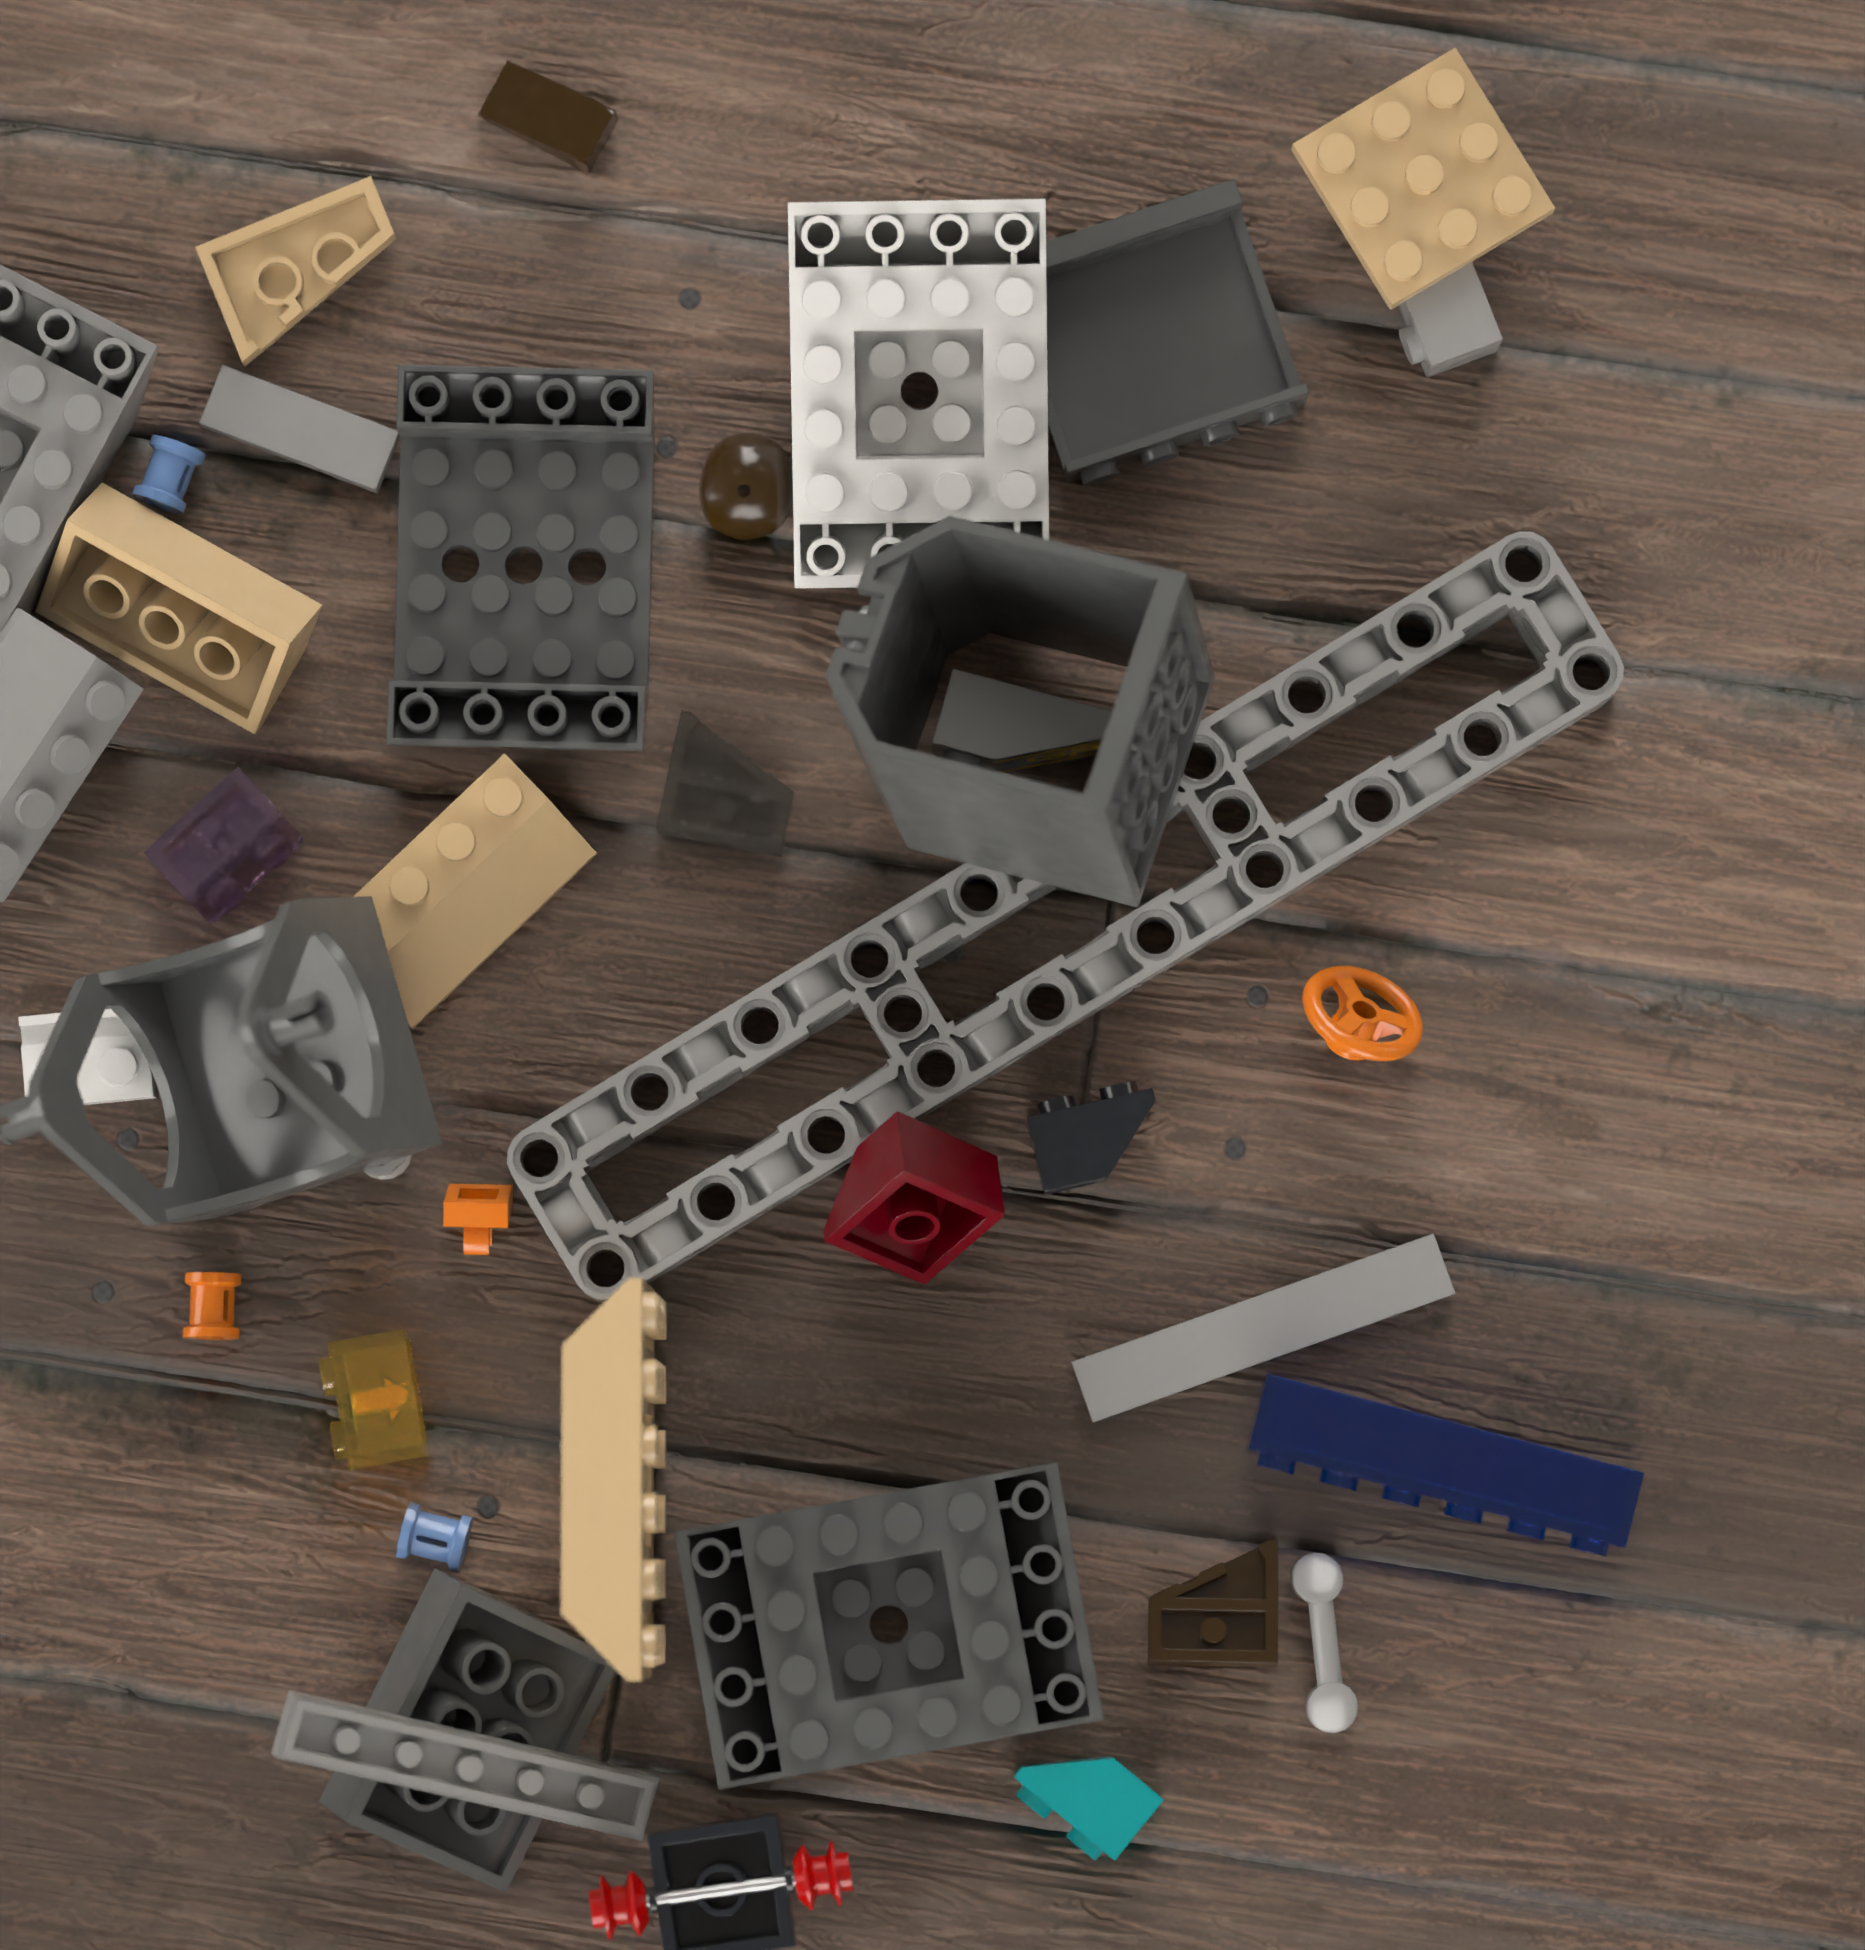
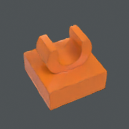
[443,1184,513,1255]

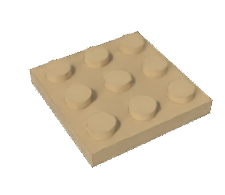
[1291,47,1555,310]

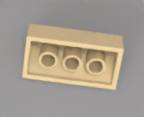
[36,483,322,734]
[353,753,597,1029]

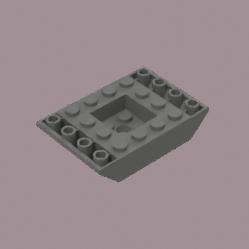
[674,1462,1104,1789]

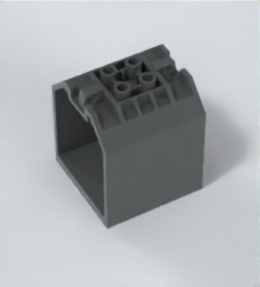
[825,516,1215,908]

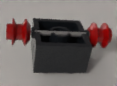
[589,1812,854,1950]

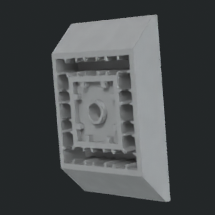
[0,264,159,633]

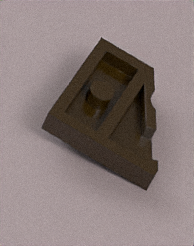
[1147,1540,1278,1667]

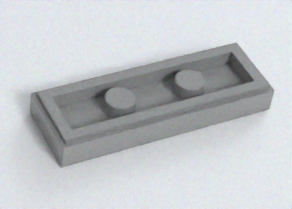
[199,365,400,494]

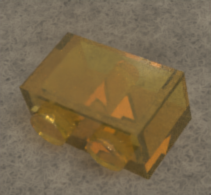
[319,1329,431,1471]

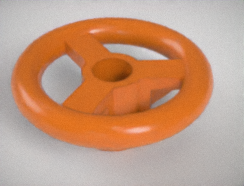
[1302,965,1423,1062]

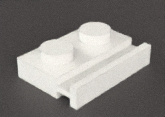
[18,1009,157,1105]

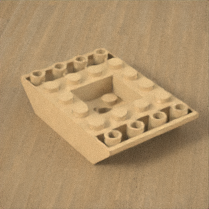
[561,1278,667,1681]

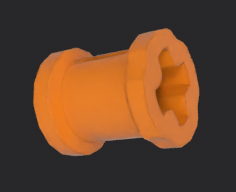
[182,1272,242,1340]

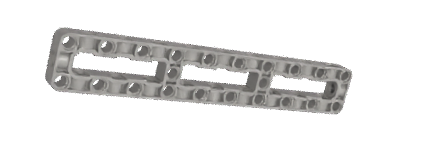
[507,531,1624,1302]

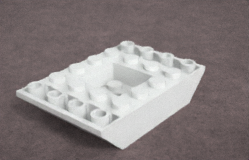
[788,199,1049,588]

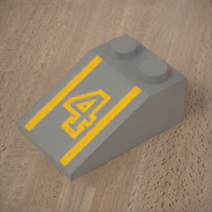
[932,668,1112,774]

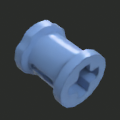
[131,435,206,515]
[396,1502,473,1573]

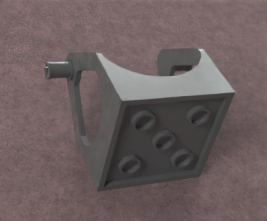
[0,896,442,1226]

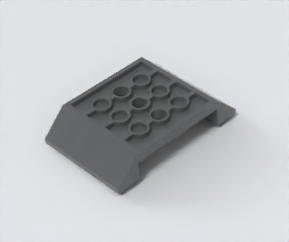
[387,365,655,751]

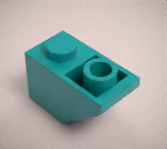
[1013,1756,1164,1861]

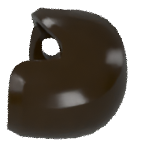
[699,432,793,540]

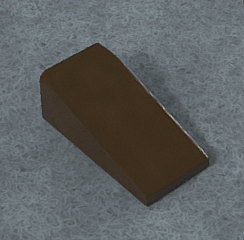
[478,60,618,174]

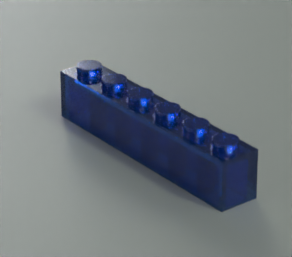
[1245,1374,1644,1557]

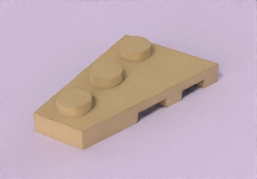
[195,176,397,367]

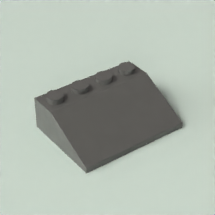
[319,1568,616,1893]

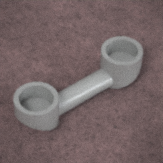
[1290,1552,1358,1733]

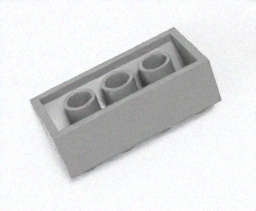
[0,607,144,903]

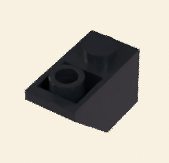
[1026,1081,1156,1196]

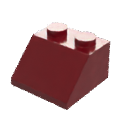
[823,1111,1005,1285]

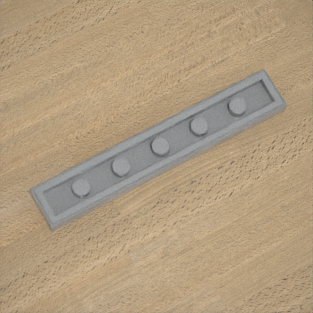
[1071,1233,1456,1423]
[271,1690,659,1841]

